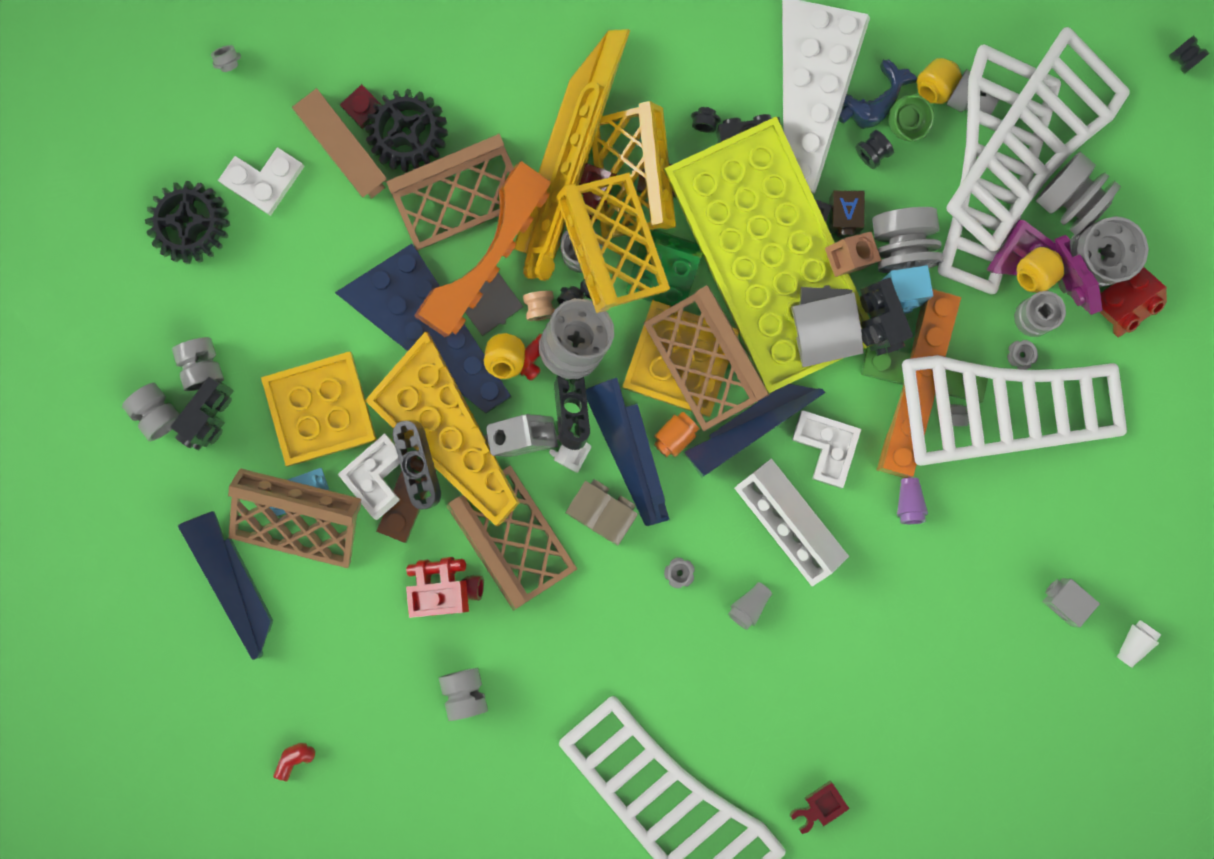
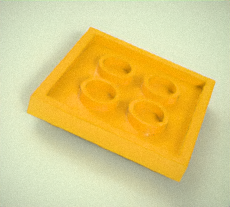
[622,300,739,418]
[261,351,377,467]

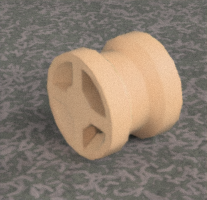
[523,291,555,321]

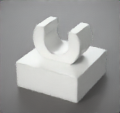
[549,435,592,473]

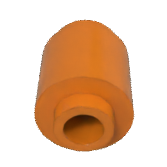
[654,412,700,457]

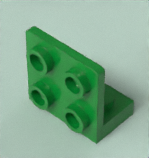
[626,229,703,307]

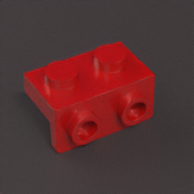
[1100,267,1167,338]

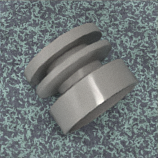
[1036,152,1121,235]
[872,207,943,273]
[1070,216,1149,287]
[539,298,614,379]

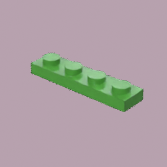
[861,347,988,403]

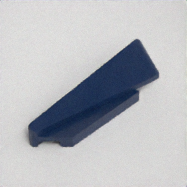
[586,377,670,526]
[684,384,826,478]
[178,511,273,660]

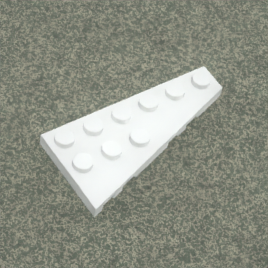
[782,0,870,194]

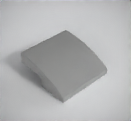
[791,292,864,367]

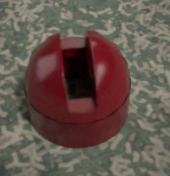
[462,575,484,601]

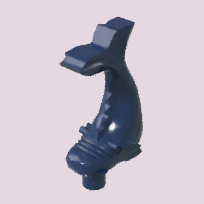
[838,59,918,129]

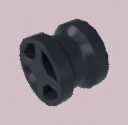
[1169,35,1210,74]
[855,130,894,169]

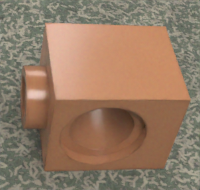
[825,232,882,277]

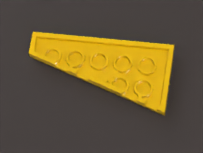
[365,331,520,526]

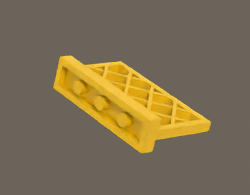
[592,101,676,239]
[556,173,670,313]

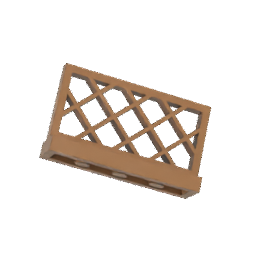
[386,134,513,251]
[643,285,770,431]
[447,465,577,611]
[228,468,361,568]

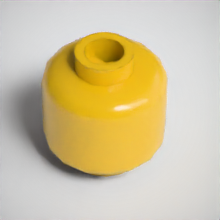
[917,58,962,104]
[1017,247,1064,293]
[483,333,525,379]

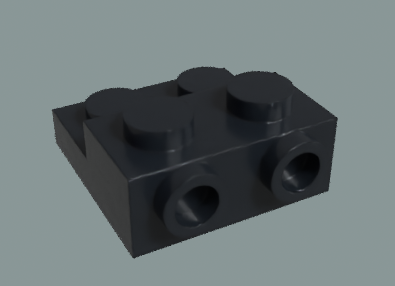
[860,278,913,356]
[170,377,234,451]

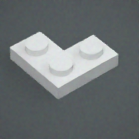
[218,147,305,216]
[792,410,861,489]
[338,433,400,520]

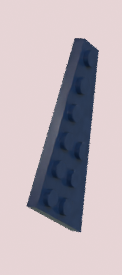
[335,244,512,414]

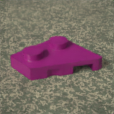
[986,220,1056,276]
[1055,235,1103,315]

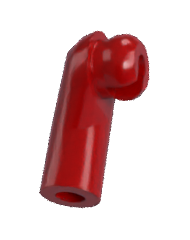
[520,334,542,381]
[273,743,315,782]

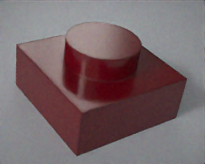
[340,84,382,129]

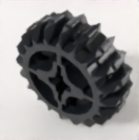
[365,89,448,172]
[145,181,231,264]

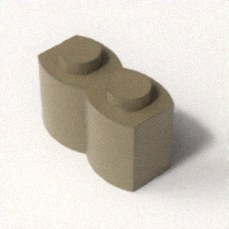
[565,479,638,546]

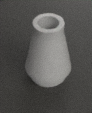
[728,582,772,630]

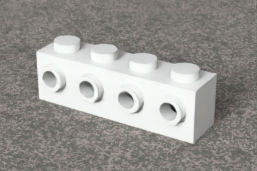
[734,458,849,586]

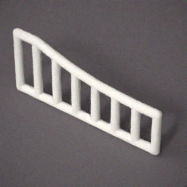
[947,27,1130,251]
[938,44,1061,295]
[902,355,1127,466]
[559,696,786,859]

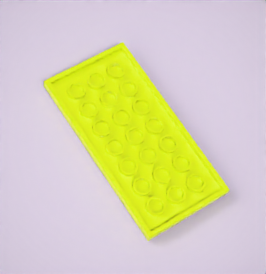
[664,116,870,393]

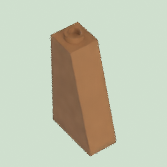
[292,88,387,199]

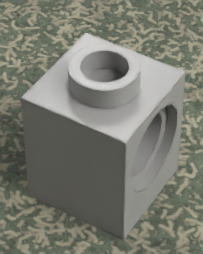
[1042,578,1100,627]

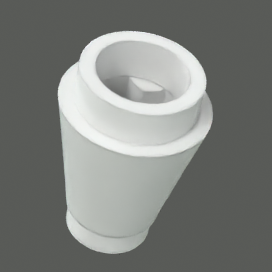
[1117,620,1161,668]

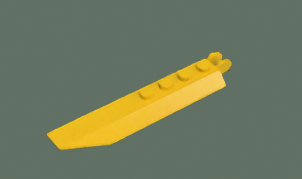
[514,29,630,281]

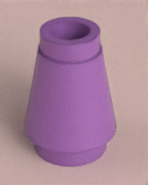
[897,478,928,525]

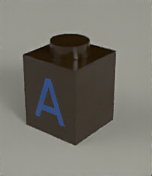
[829,190,865,238]

